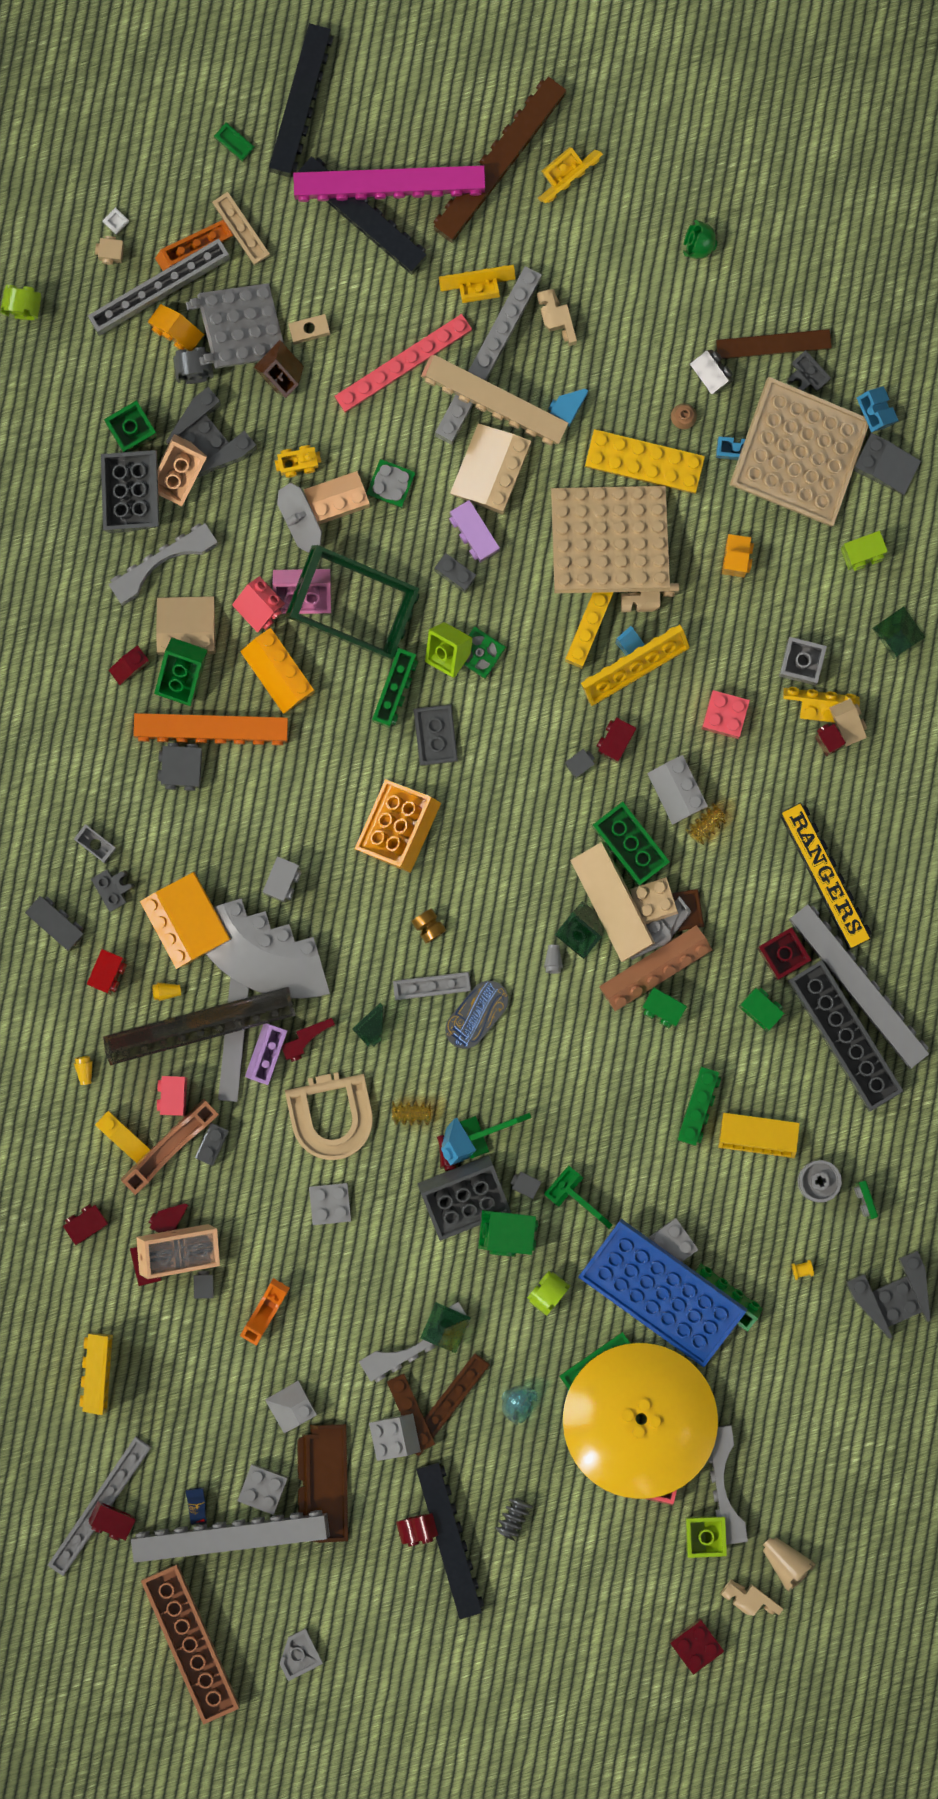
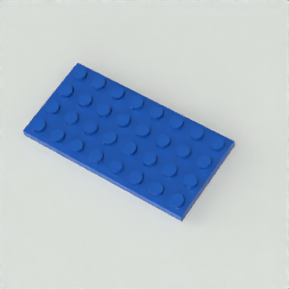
[578,1219,747,1367]

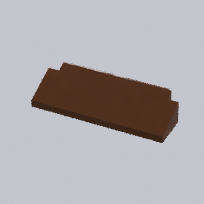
[297,1424,348,1543]

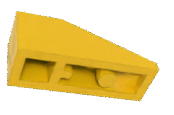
[95,1111,151,1163]

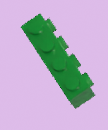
[372,648,419,728]
[677,1067,721,1146]
[695,1263,763,1332]

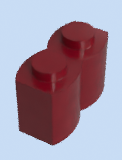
[396,1513,438,1547]

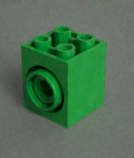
[478,1210,538,1257]

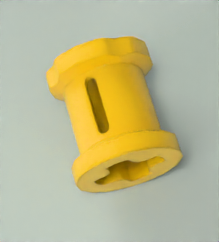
[791,1260,814,1280]

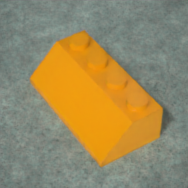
[240,628,315,714]

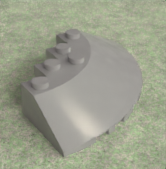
[206,899,330,999]

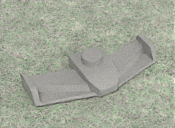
[631,897,691,960]

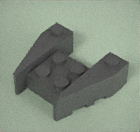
[166,387,257,478]
[845,1251,931,1339]

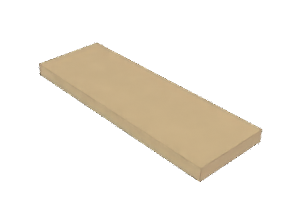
[570,842,655,962]

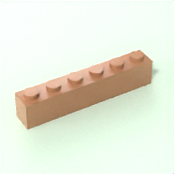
[599,925,712,1011]

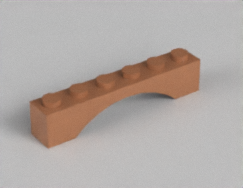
[121,1098,219,1195]

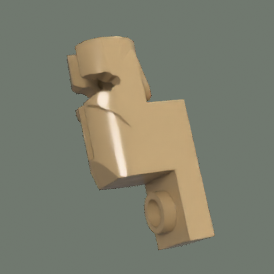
[537,289,577,346]
[621,583,679,612]
[720,1579,783,1616]

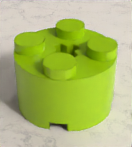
[0,285,42,321]
[527,1271,571,1316]

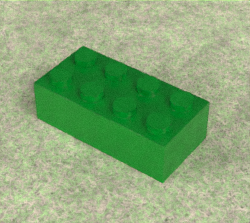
[592,801,670,886]

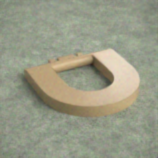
[285,1072,373,1160]

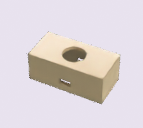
[288,314,330,345]

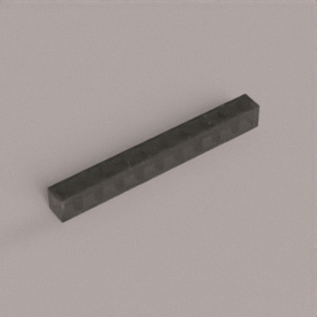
[103,987,296,1065]

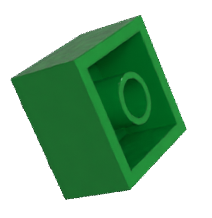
[104,400,158,453]
[641,987,687,1029]
[738,988,785,1032]

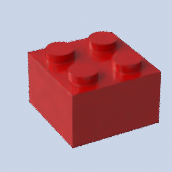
[87,949,127,995]

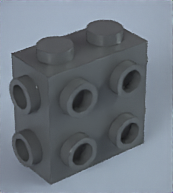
[157,743,202,791]

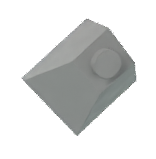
[265,1380,317,1433]

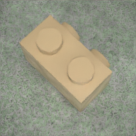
[830,699,867,746]

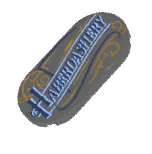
[445,981,508,1049]

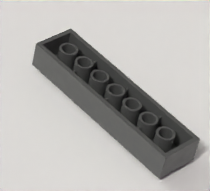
[788,960,903,1112]

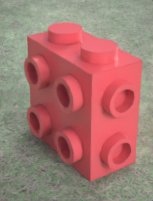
[232,576,285,633]

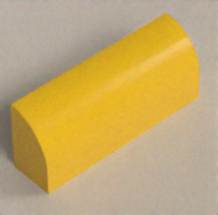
[718,1113,800,1158]

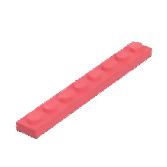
[334,314,472,413]

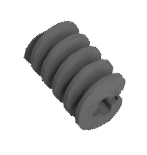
[495,1498,533,1541]

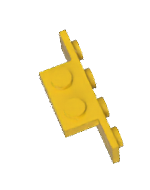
[538,147,603,203]
[439,265,516,303]
[783,687,860,723]

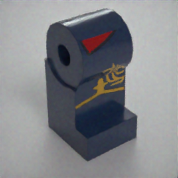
[186,1487,207,1525]

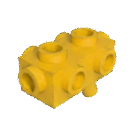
[274,445,321,478]

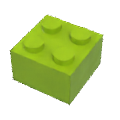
[841,530,888,571]

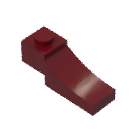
[282,1018,335,1062]

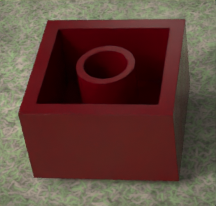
[757,927,811,981]
[669,1618,724,1675]

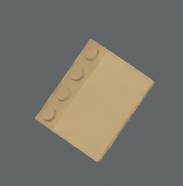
[450,423,531,515]

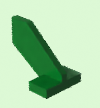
[460,1113,532,1159]
[544,1165,613,1229]

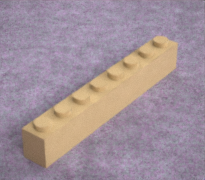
[421,355,568,446]

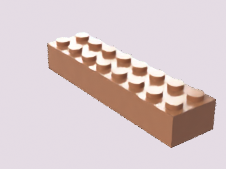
[141,1563,240,1725]

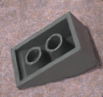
[853,433,921,495]

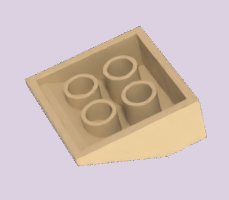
[156,596,215,655]

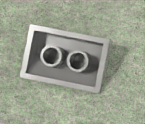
[647,755,708,825]

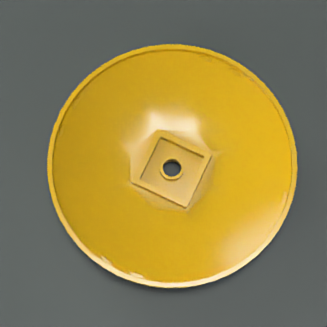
[563,1343,718,1499]

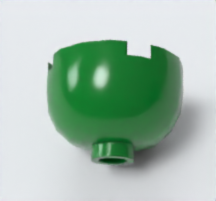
[683,220,718,259]

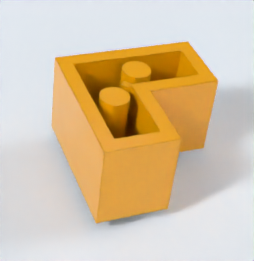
[148,304,204,351]
[722,534,754,578]

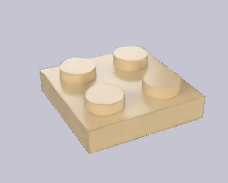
[630,877,678,924]

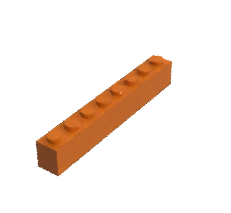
[133,713,288,746]

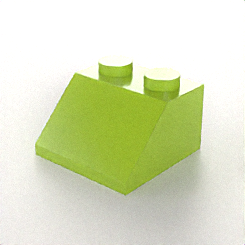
[425,622,473,678]
[685,1516,727,1558]

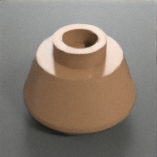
[671,403,697,429]

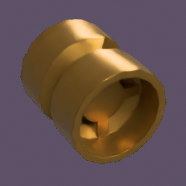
[411,908,447,944]

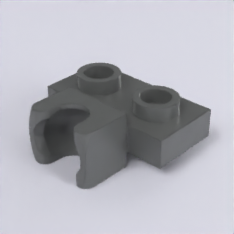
[787,350,831,392]
[91,869,135,912]

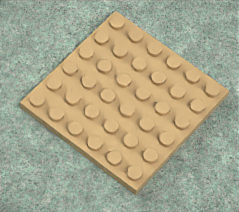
[729,377,868,526]
[551,486,670,593]

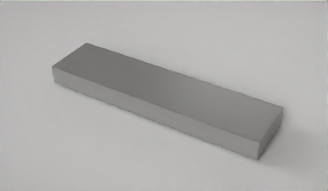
[393,972,471,1000]

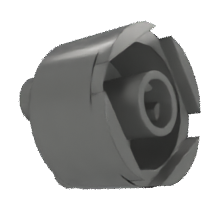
[173,347,214,384]

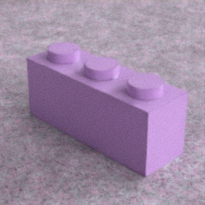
[449,500,500,563]
[245,1022,287,1085]

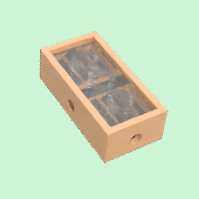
[136,1224,220,1279]

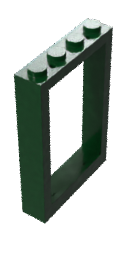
[285,545,420,660]

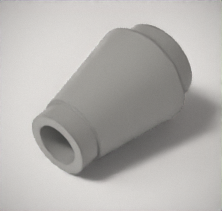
[544,945,563,974]

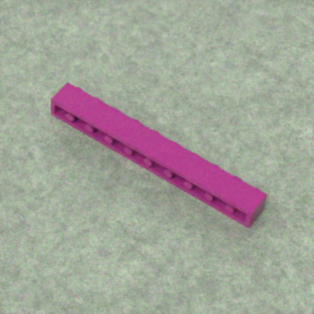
[293,166,485,202]

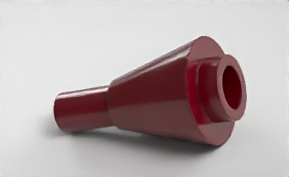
[437,1135,458,1171]

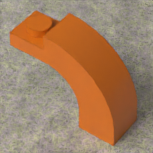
[240,1278,290,1346]

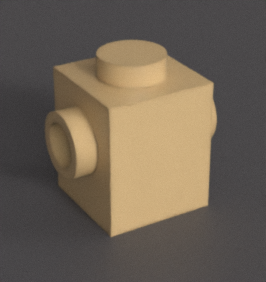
[95,236,124,265]

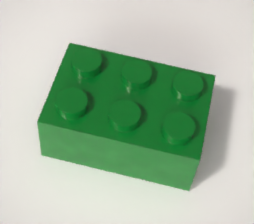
[154,637,208,706]

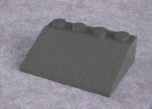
[101,450,159,533]
[417,1155,511,1241]

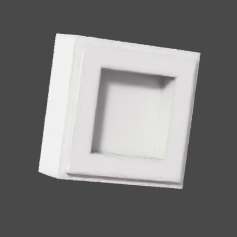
[102,207,129,235]

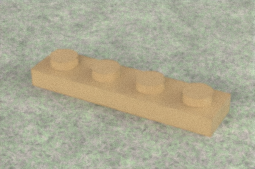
[212,192,270,266]

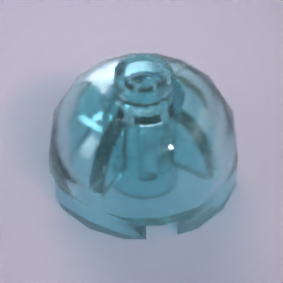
[501,1385,538,1425]

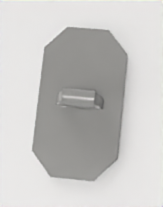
[277,483,322,552]

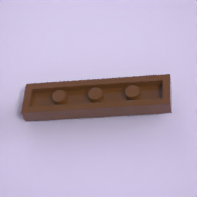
[387,1374,436,1453]

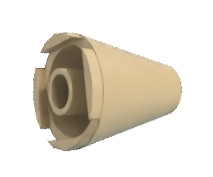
[763,1537,816,1592]

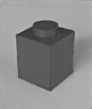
[565,749,595,779]
[510,1172,541,1199]
[193,1271,214,1299]

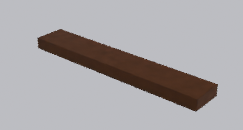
[716,329,832,359]
[415,1353,490,1456]

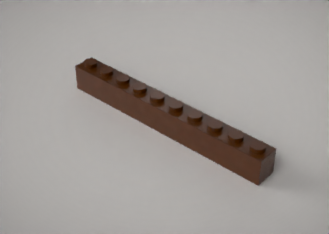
[433,76,566,243]

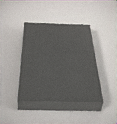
[413,705,458,766]

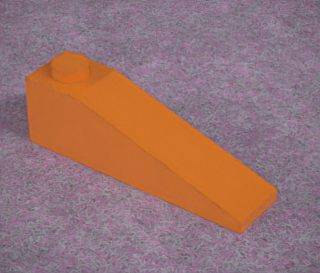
[155,220,233,271]

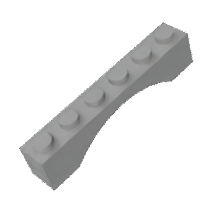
[109,523,219,606]
[359,1301,470,1383]
[708,1425,748,1545]

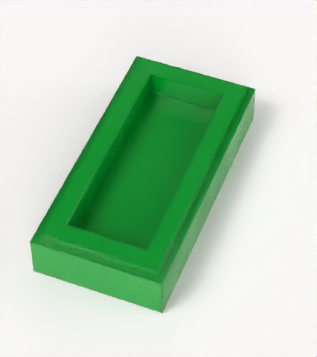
[214,122,255,162]

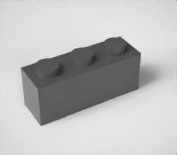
[25,896,85,952]

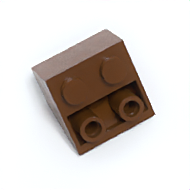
[253,340,304,398]

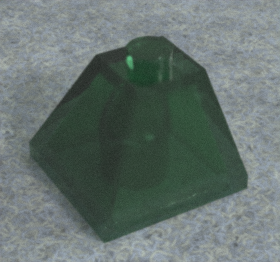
[872,606,925,659]
[554,901,603,959]
[352,1003,384,1047]
[420,1302,471,1353]

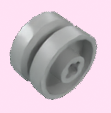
[797,1160,842,1203]

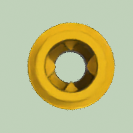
[152,982,181,1001]
[73,1056,93,1085]

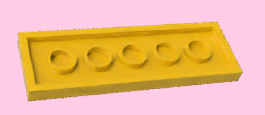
[585,429,705,494]
[581,624,690,706]

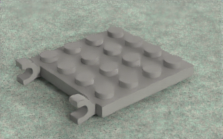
[186,283,284,369]

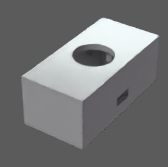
[74,824,116,864]

